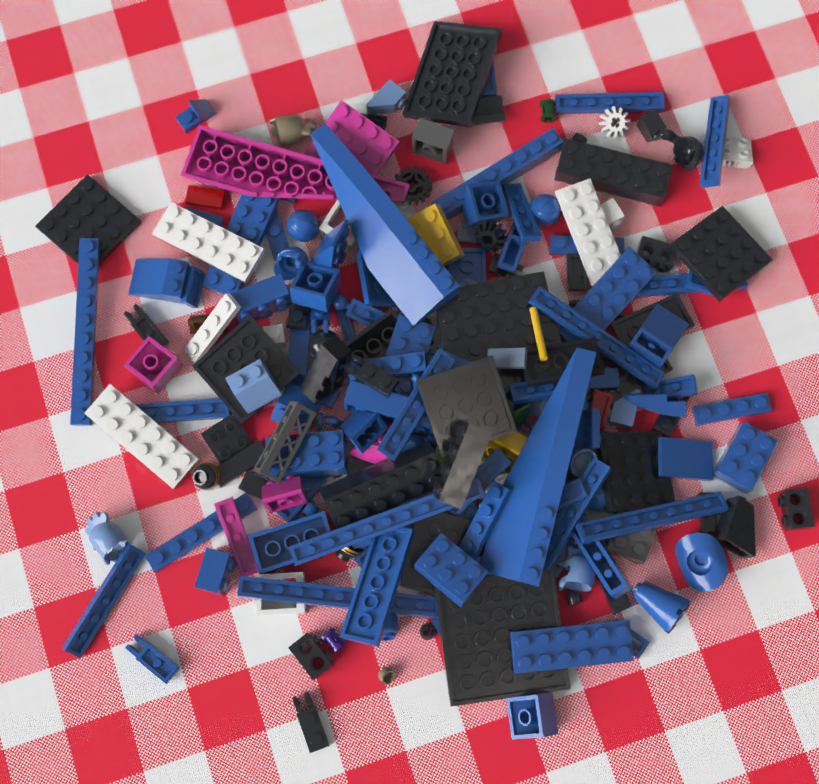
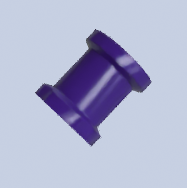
[320,627,346,654]

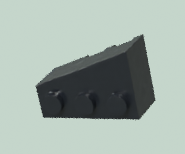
[300,336,352,405]

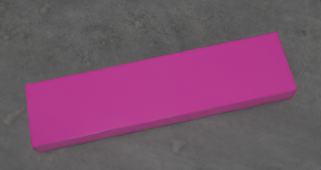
[214,496,259,576]

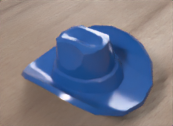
[675,532,728,592]

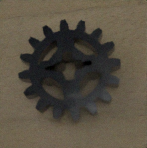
[395,165,432,206]

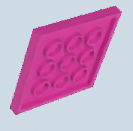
[304,99,401,175]

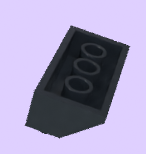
[345,308,398,382]

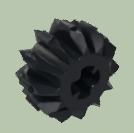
[474,220,507,253]

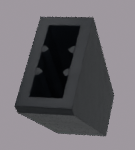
[714,496,756,559]

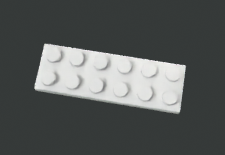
[555,179,620,286]
[152,202,266,283]
[84,384,199,489]

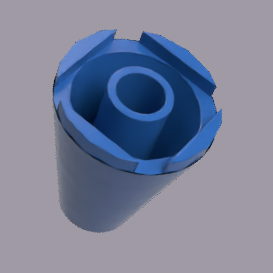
[633,581,691,634]

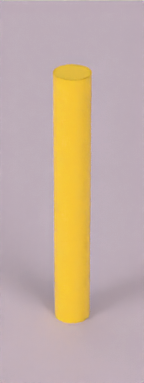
[529,307,548,361]

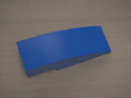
[497,222,526,273]
[623,393,686,417]

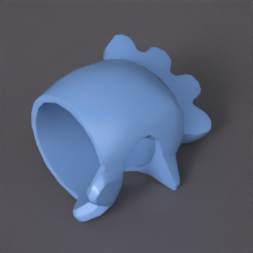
[85,512,128,565]
[557,546,596,592]

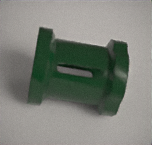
[540,99,557,123]

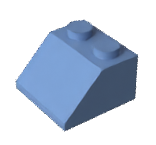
[225,359,282,414]

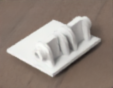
[722,136,753,169]

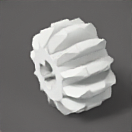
[599,106,630,138]

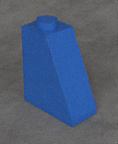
[340,413,388,454]

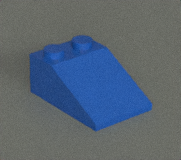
[128,259,190,304]

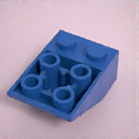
[310,219,350,269]
[628,303,689,368]

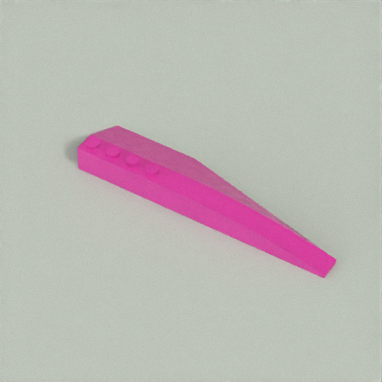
[181,125,410,203]

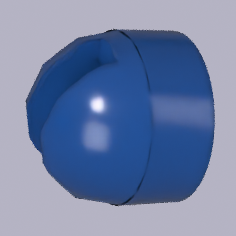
[302,500,319,516]

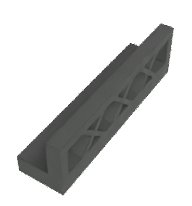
[253,401,317,483]

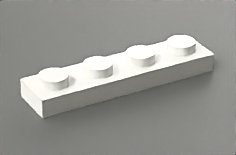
[184,294,241,363]

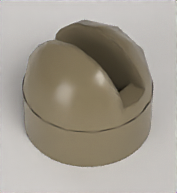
[378,666,396,685]

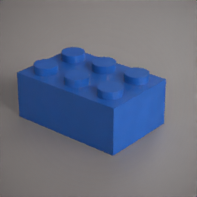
[230,273,291,324]
[713,421,778,494]
[414,533,488,607]

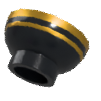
[193,462,220,491]
[335,545,363,562]

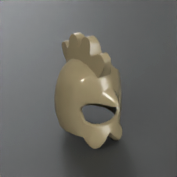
[269,114,316,145]

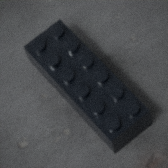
[554,138,673,207]
[319,441,442,529]

